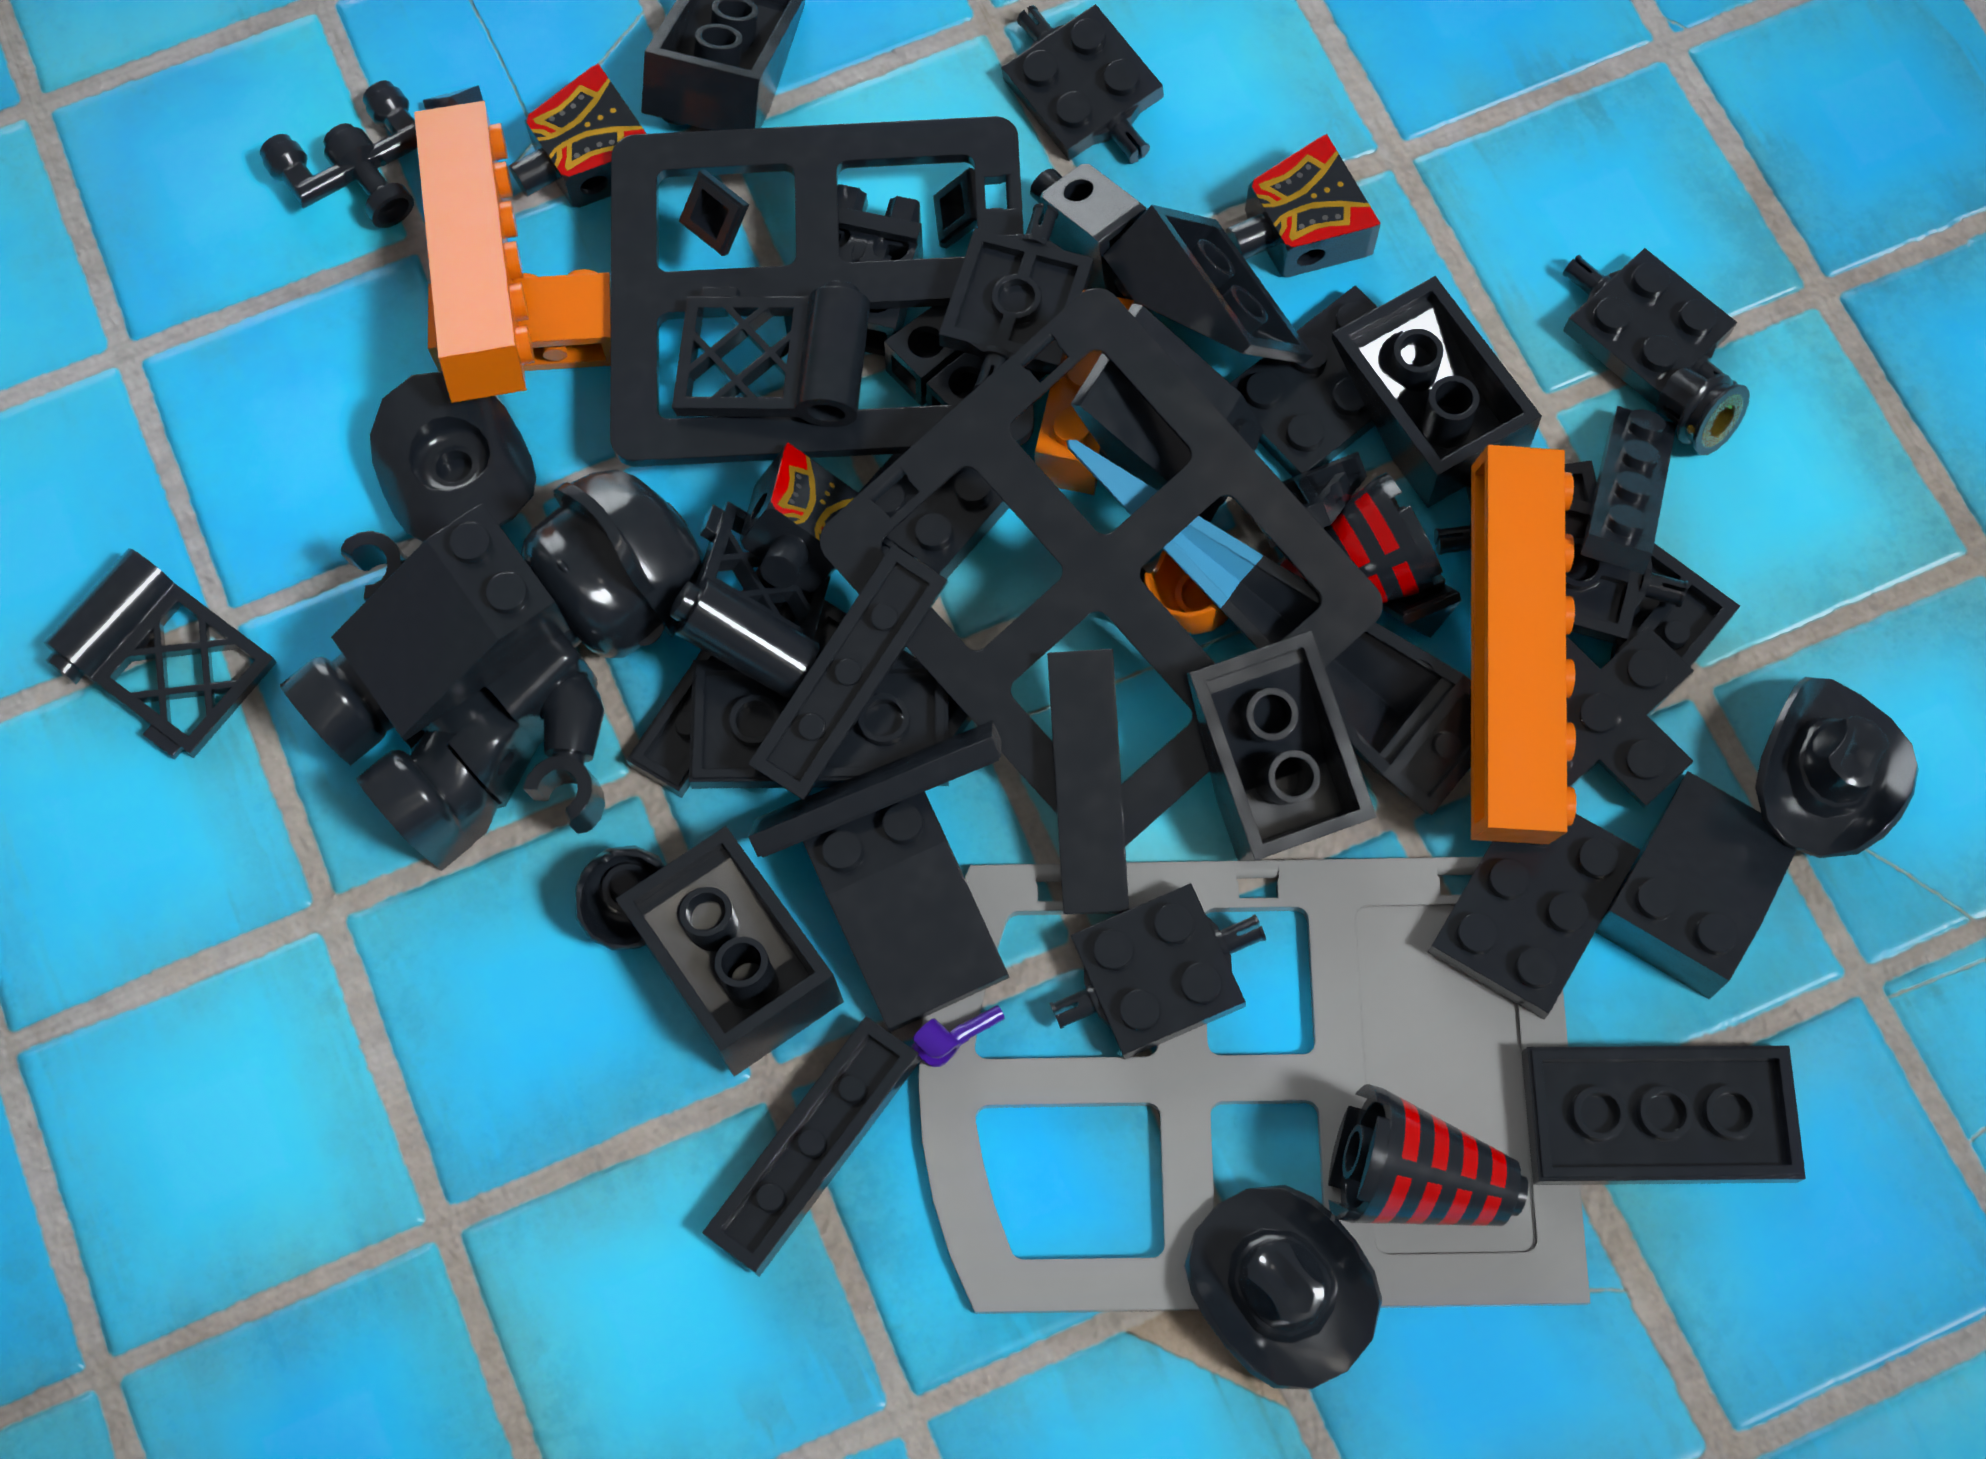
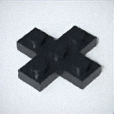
[1566,625,1694,808]

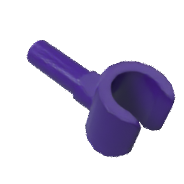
[911,1005,1005,1067]

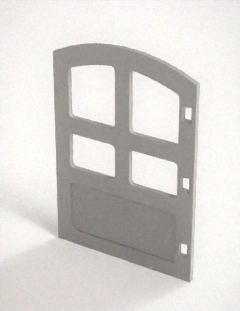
[919,857,1590,1314]

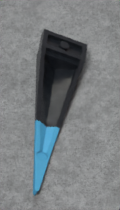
[1066,440,1471,815]

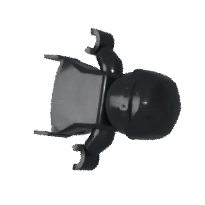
[280,469,704,871]

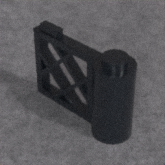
[672,281,870,427]
[669,501,831,698]
[44,548,277,759]

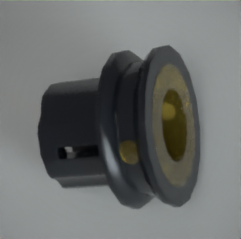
[1656,367,1750,455]

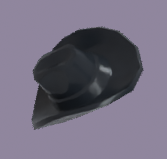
[370,371,536,542]
[1755,677,1919,858]
[1184,1185,1382,1390]

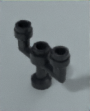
[260,80,417,228]

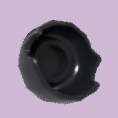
[575,845,665,950]

